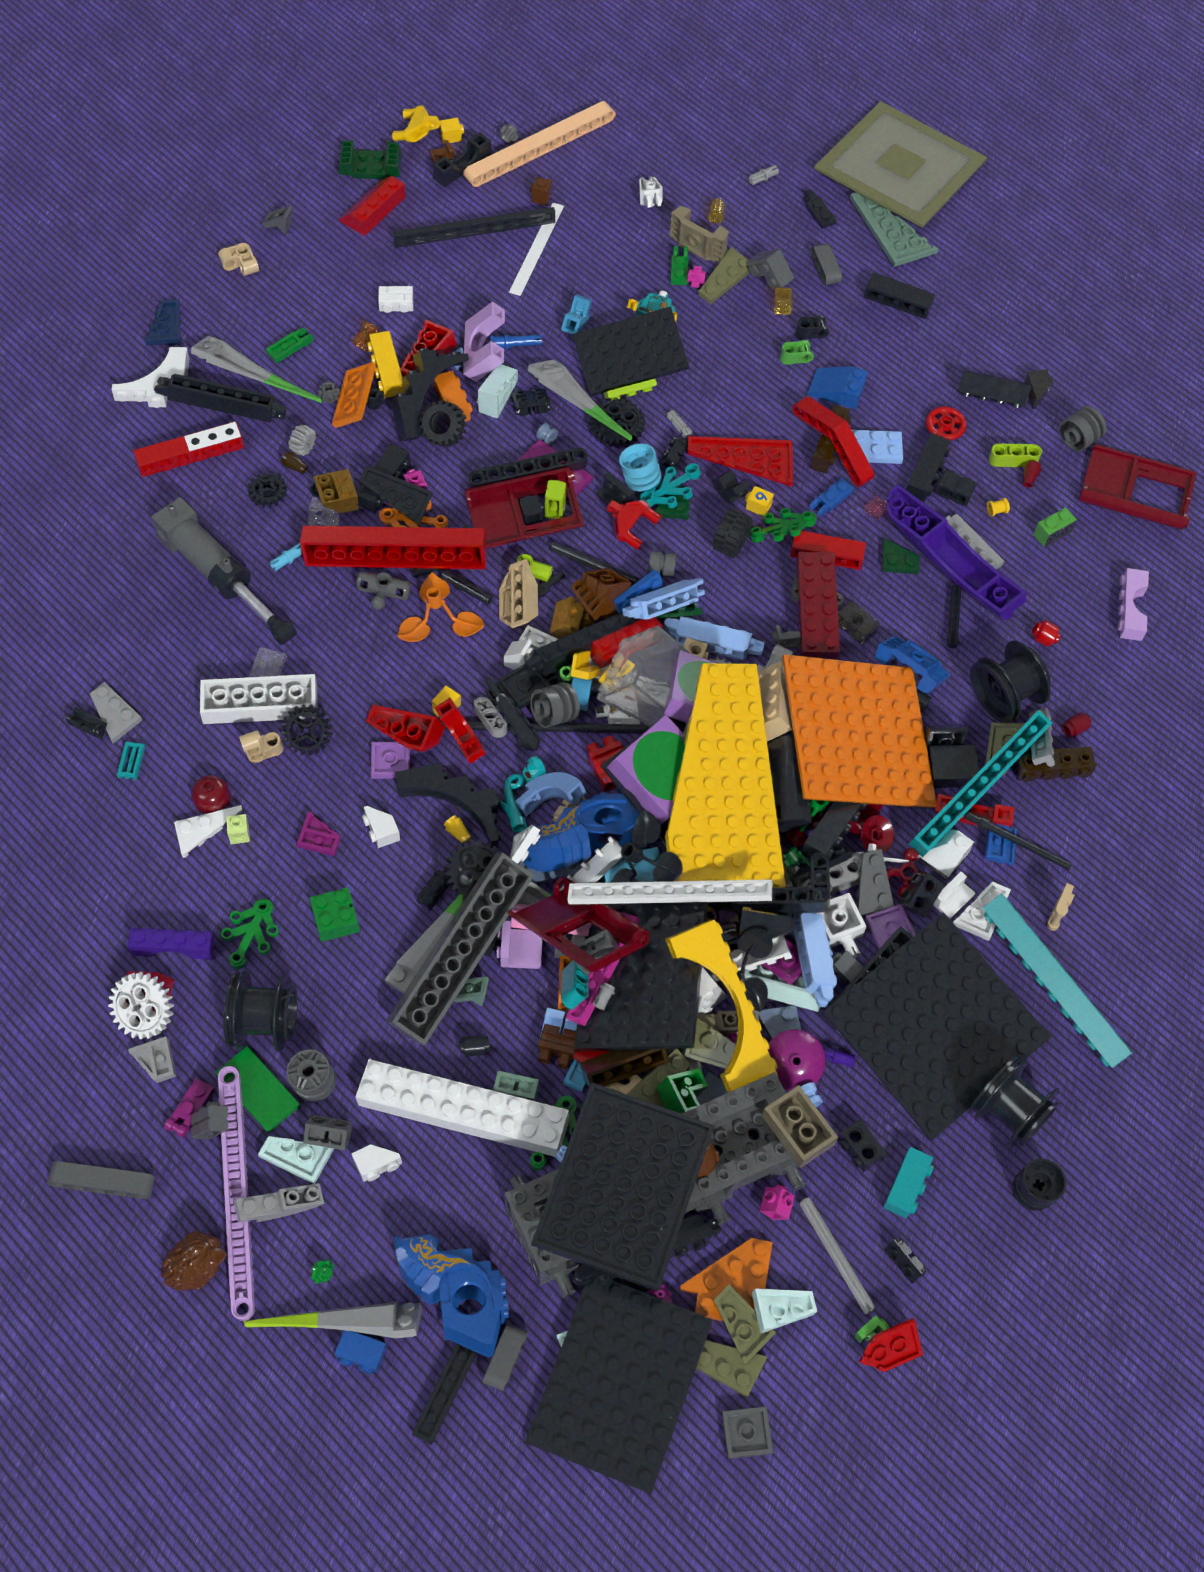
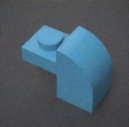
[561,294,592,335]
[572,677,593,711]

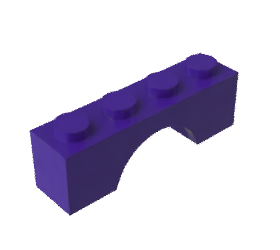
[128,928,215,960]

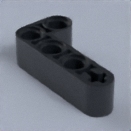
[716,901,742,949]

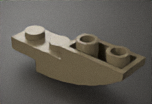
[697,1010,759,1037]

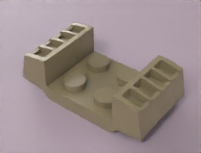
[669,206,729,263]

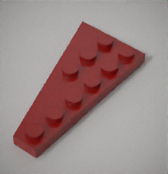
[688,436,793,487]

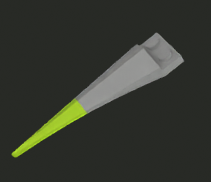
[243,1301,422,1338]

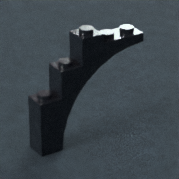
[391,348,469,442]
[395,763,501,849]

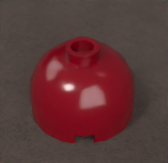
[191,775,231,814]

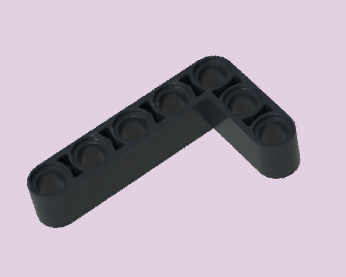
[731,852,830,914]

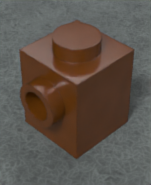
[530,177,552,206]

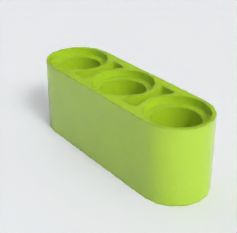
[988,444,1042,467]

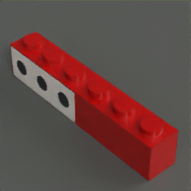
[133,421,244,477]

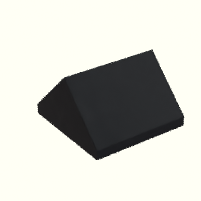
[924,725,968,752]

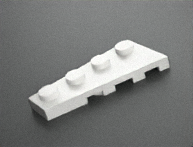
[712,936,792,982]

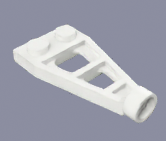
[510,825,541,863]

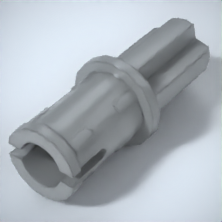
[749,165,779,185]

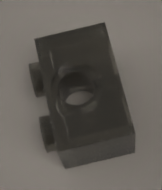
[838,600,879,645]

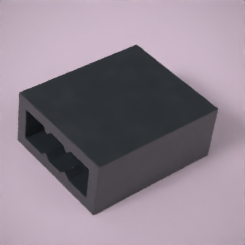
[928,745,981,788]

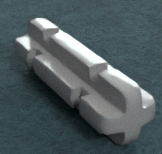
[667,410,692,439]

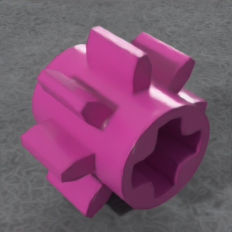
[687,266,706,288]

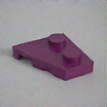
[297,812,341,856]

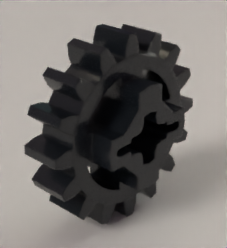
[248,472,287,508]

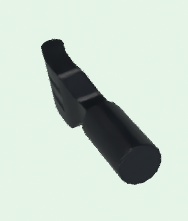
[538,571,565,598]

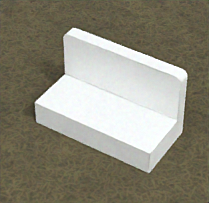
[933,872,975,919]

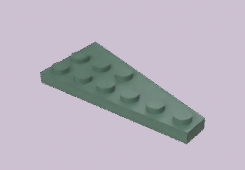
[850,192,938,267]

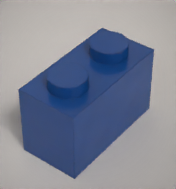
[335,1330,387,1375]

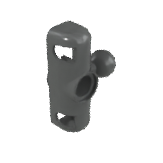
[356,571,411,610]

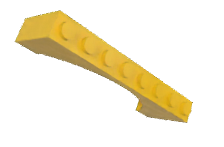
[665,920,777,1093]

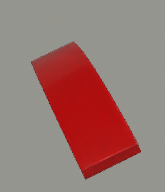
[935,794,1015,826]

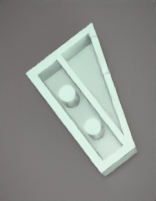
[477,364,518,419]

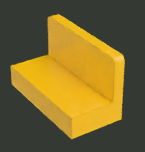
[571,650,602,680]

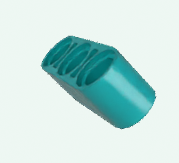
[561,960,589,1010]

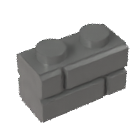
[191,1102,228,1140]

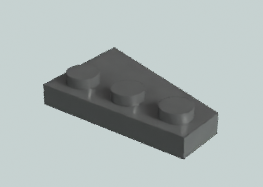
[857,849,894,915]

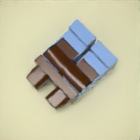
[538,1008,577,1069]

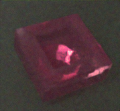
[864,495,887,520]

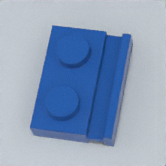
[985,822,1017,866]

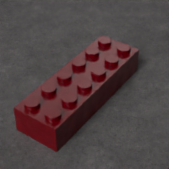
[796,552,840,660]

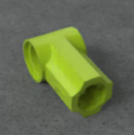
[517,554,553,582]

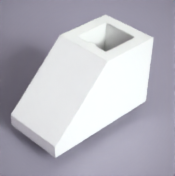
[504,639,534,670]
[362,806,400,848]
[352,1145,402,1182]

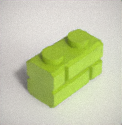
[545,480,566,520]

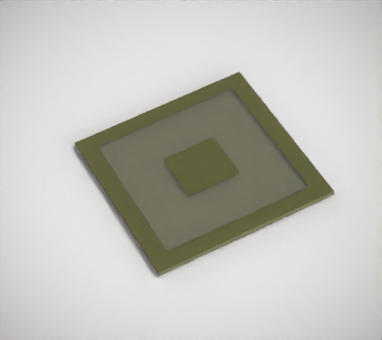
[814,101,988,228]

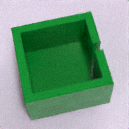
[309,887,360,942]

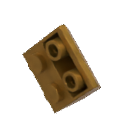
[313,469,358,513]
[550,596,595,639]

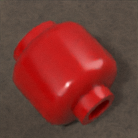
[1031,620,1061,647]

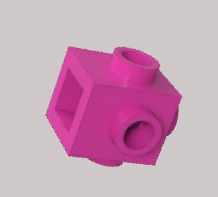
[760,1185,795,1220]

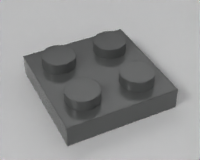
[722,1407,773,1459]

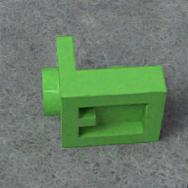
[854,1316,889,1344]

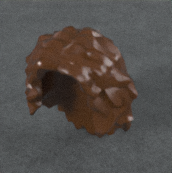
[161,1231,227,1291]

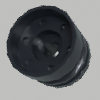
[1012,1159,1066,1211]

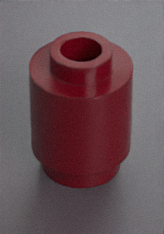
[1062,712,1091,737]

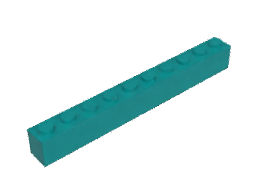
[909,710,1053,858]
[983,893,1133,1068]

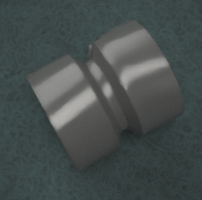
[648,550,676,577]

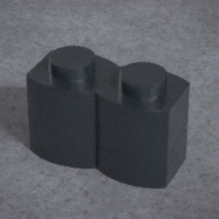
[934,470,977,506]

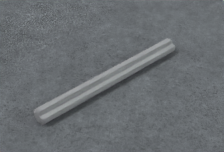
[800,1197,875,1314]

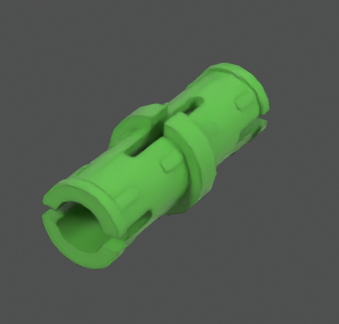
[560,666,573,681]

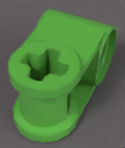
[779,340,814,365]

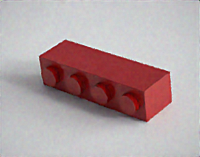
[790,530,866,570]

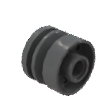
[1059,406,1107,452]
[530,682,580,728]
[286,1049,336,1102]

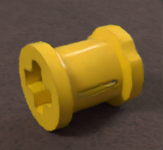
[987,498,1010,517]

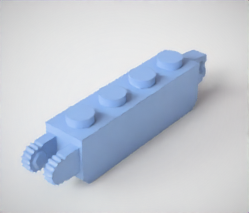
[622,578,705,619]
[663,617,764,660]
[794,913,837,1008]

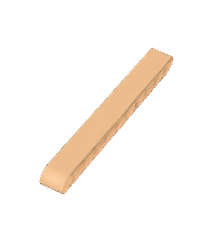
[463,101,616,187]

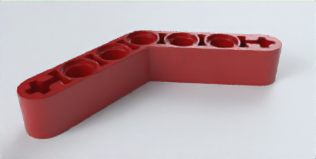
[792,396,875,487]

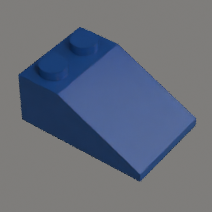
[807,366,869,409]

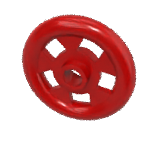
[926,406,967,441]

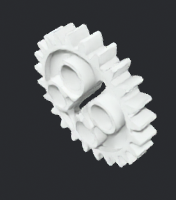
[108,972,174,1039]

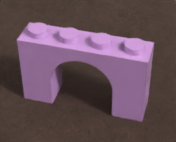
[463,302,505,382]

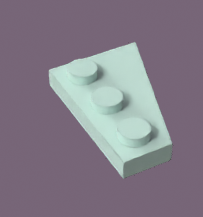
[258,1136,334,1184]
[752,1289,817,1334]

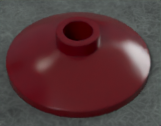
[860,815,894,853]

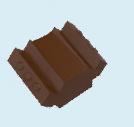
[570,568,631,621]

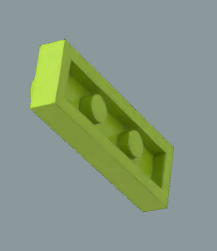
[603,379,657,401]

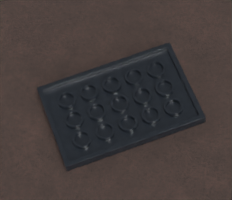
[573,306,689,397]

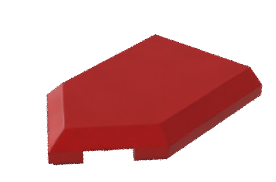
[859,1318,923,1372]

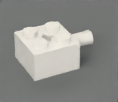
[817,893,866,958]

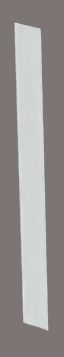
[509,203,564,296]

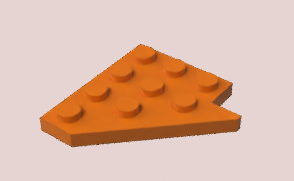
[680,1238,773,1322]

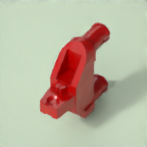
[606,500,662,551]

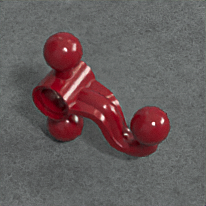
[886,848,919,898]

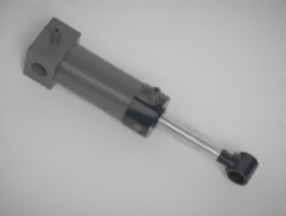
[151,497,297,645]

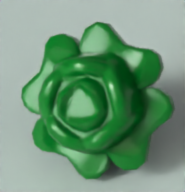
[310,1259,334,1284]

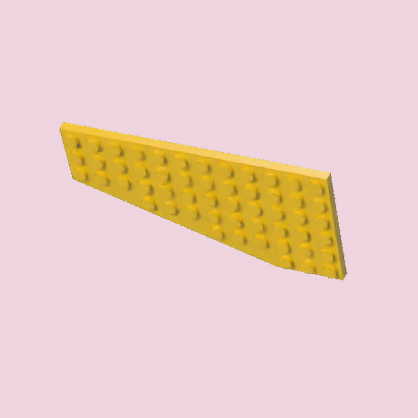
[665,663,786,888]

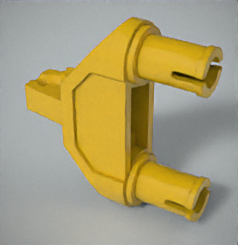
[392,105,441,143]

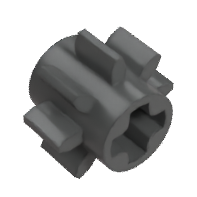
[500,123,519,143]
[318,382,340,404]

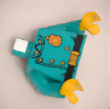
[626,291,677,321]

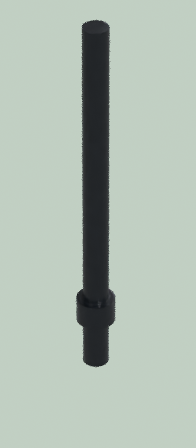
[964,811,1072,870]

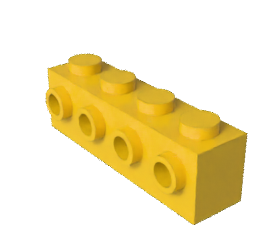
[367,331,405,398]

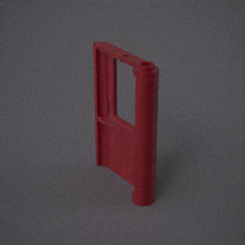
[1079,444,1197,530]

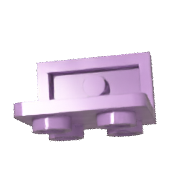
[497,921,543,969]

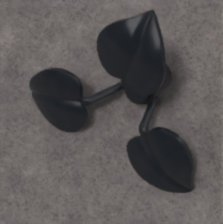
[611,810,683,883]
[702,928,773,1012]

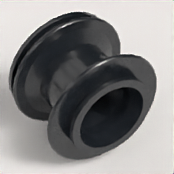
[970,640,1051,723]
[224,971,298,1052]
[969,1056,1060,1148]

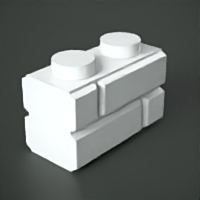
[379,286,413,313]

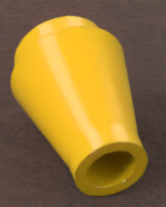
[444,815,471,843]

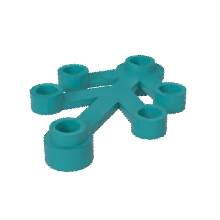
[639,463,701,508]

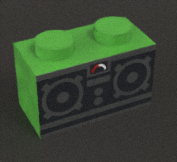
[1033,507,1077,547]

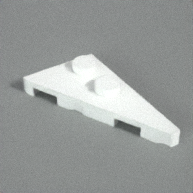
[174,805,243,858]

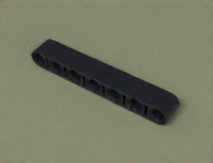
[468,447,588,488]

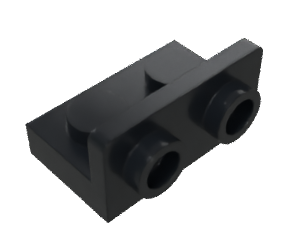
[596,472,634,505]

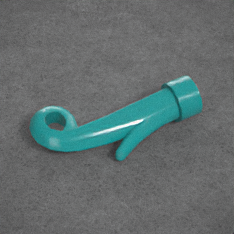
[500,774,527,832]

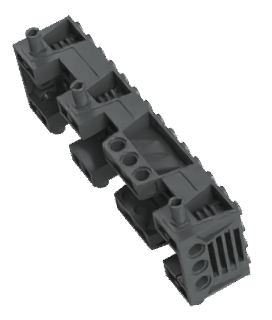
[505,1072,806,1298]

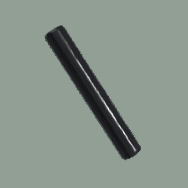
[947,585,961,648]

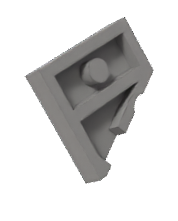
[128,1036,177,1083]

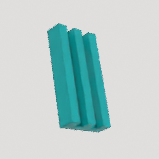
[117,742,145,780]

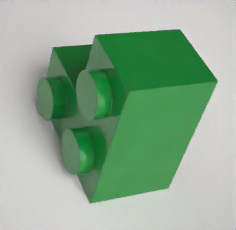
[656,1068,708,1114]

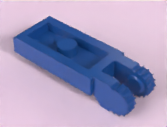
[809,478,855,517]

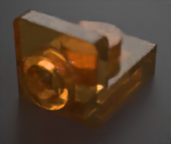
[352,321,378,352]

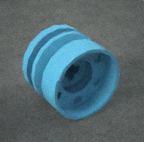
[619,443,661,491]

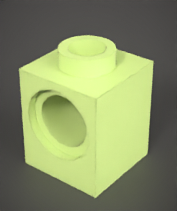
[226,814,250,844]

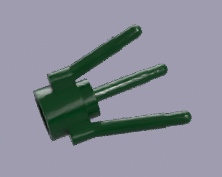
[783,846,811,887]

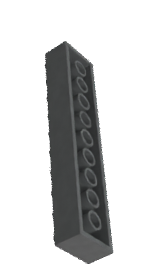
[386,852,534,1045]

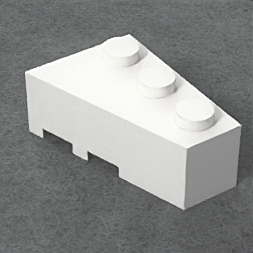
[697,967,728,1014]

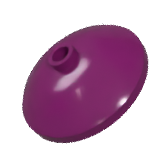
[768,1029,825,1091]

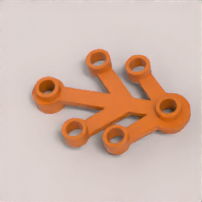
[379,500,448,528]

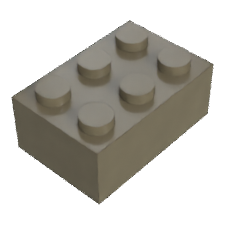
[762,1085,838,1168]

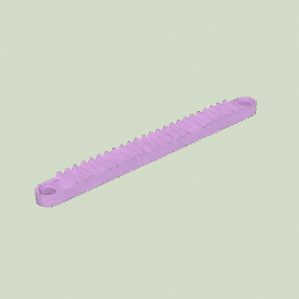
[218,1066,255,1321]

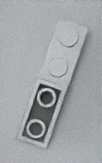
[234,1183,324,1222]

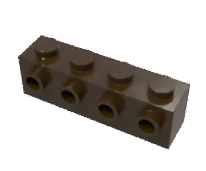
[810,404,852,474]
[1014,747,1096,781]
[580,1049,669,1087]

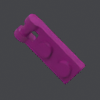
[164,1078,215,1138]

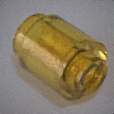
[708,198,726,223]

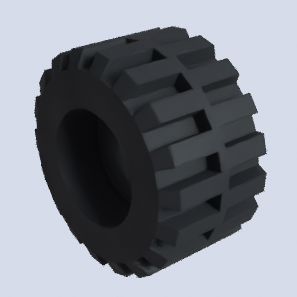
[419,401,468,447]
[713,508,752,558]

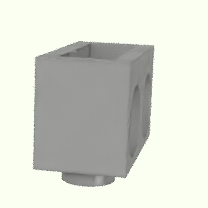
[829,855,860,894]

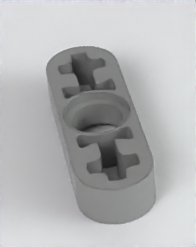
[474,697,507,738]

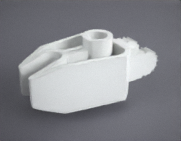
[639,176,662,208]

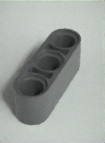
[811,243,842,285]
[483,1323,528,1392]

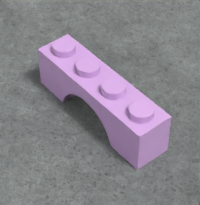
[1118,568,1149,641]

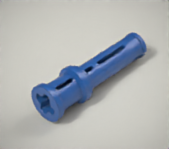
[490,334,542,350]

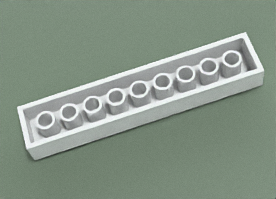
[355,1059,570,1157]

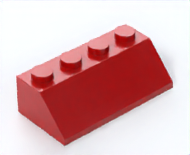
[339,176,406,236]

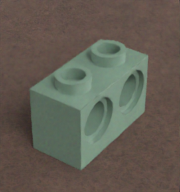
[493,1071,539,1101]

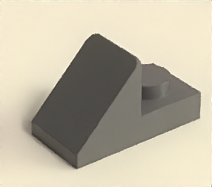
[262,206,292,234]

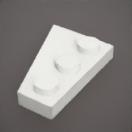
[953,882,1011,941]

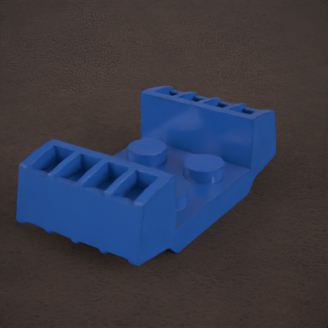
[875,635,951,694]

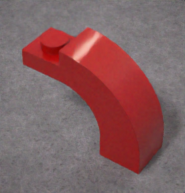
[434,697,486,764]

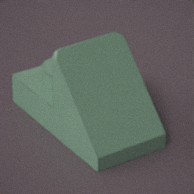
[454,977,489,1006]

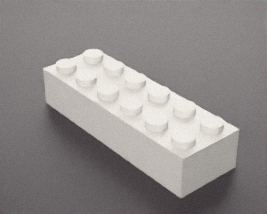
[200,674,318,724]

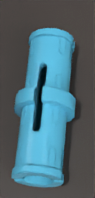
[269,543,303,572]

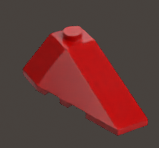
[366,705,445,752]

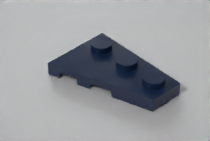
[145,299,180,345]

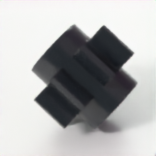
[366,388,385,410]

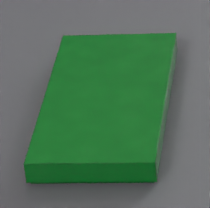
[215,1047,300,1133]

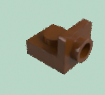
[430,140,455,164]

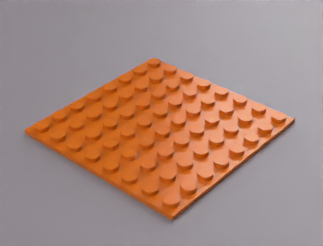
[782,655,936,808]

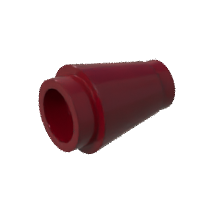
[1022,460,1041,488]

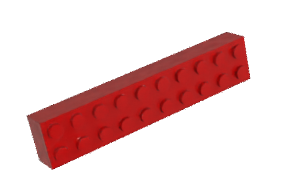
[300,526,487,569]

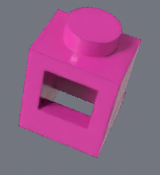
[404,470,427,490]

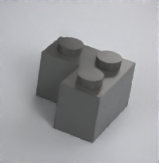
[747,249,794,290]

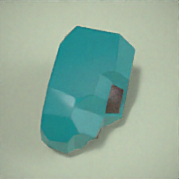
[523,756,546,784]

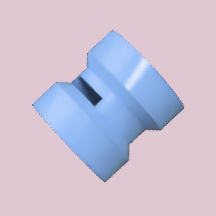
[801,1082,823,1107]

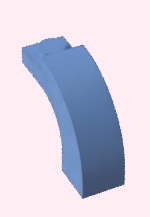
[515,772,587,816]

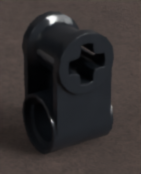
[795,316,829,340]

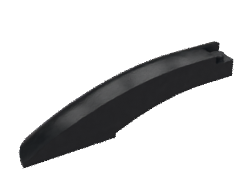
[767,730,812,833]

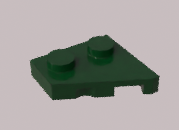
[655,486,690,520]
[882,539,919,574]

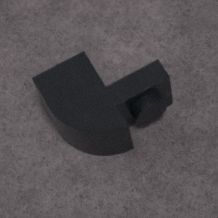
[711,470,750,503]

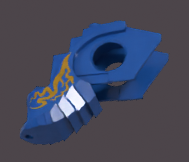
[523,793,640,873]
[394,1233,509,1357]

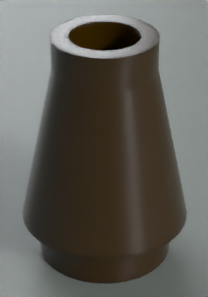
[281,451,308,475]

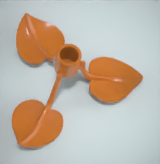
[397,572,484,642]

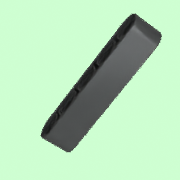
[47,1161,155,1199]

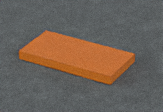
[332,362,376,428]

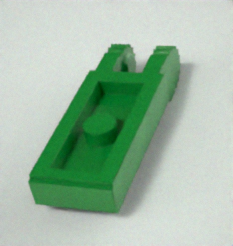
[671,245,689,286]
[266,328,314,363]

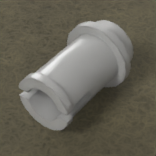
[592,982,615,1011]

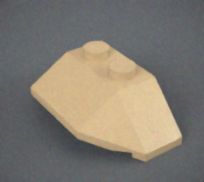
[499,559,538,628]

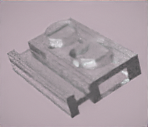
[249,647,286,677]

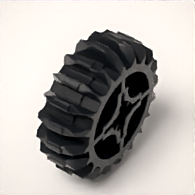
[281,704,333,756]

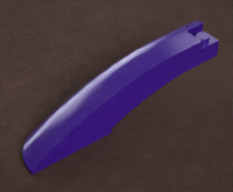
[886,484,1027,620]

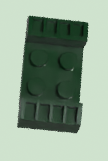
[338,140,402,179]

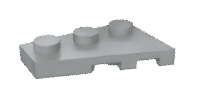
[90,682,142,744]

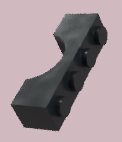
[433,132,491,187]

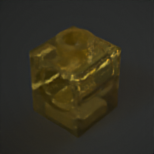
[773,287,793,315]

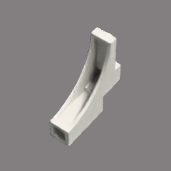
[112,347,190,408]

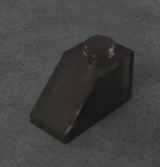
[1024,369,1053,409]

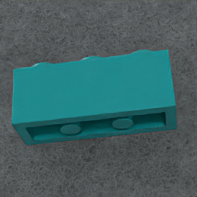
[883,1147,934,1219]

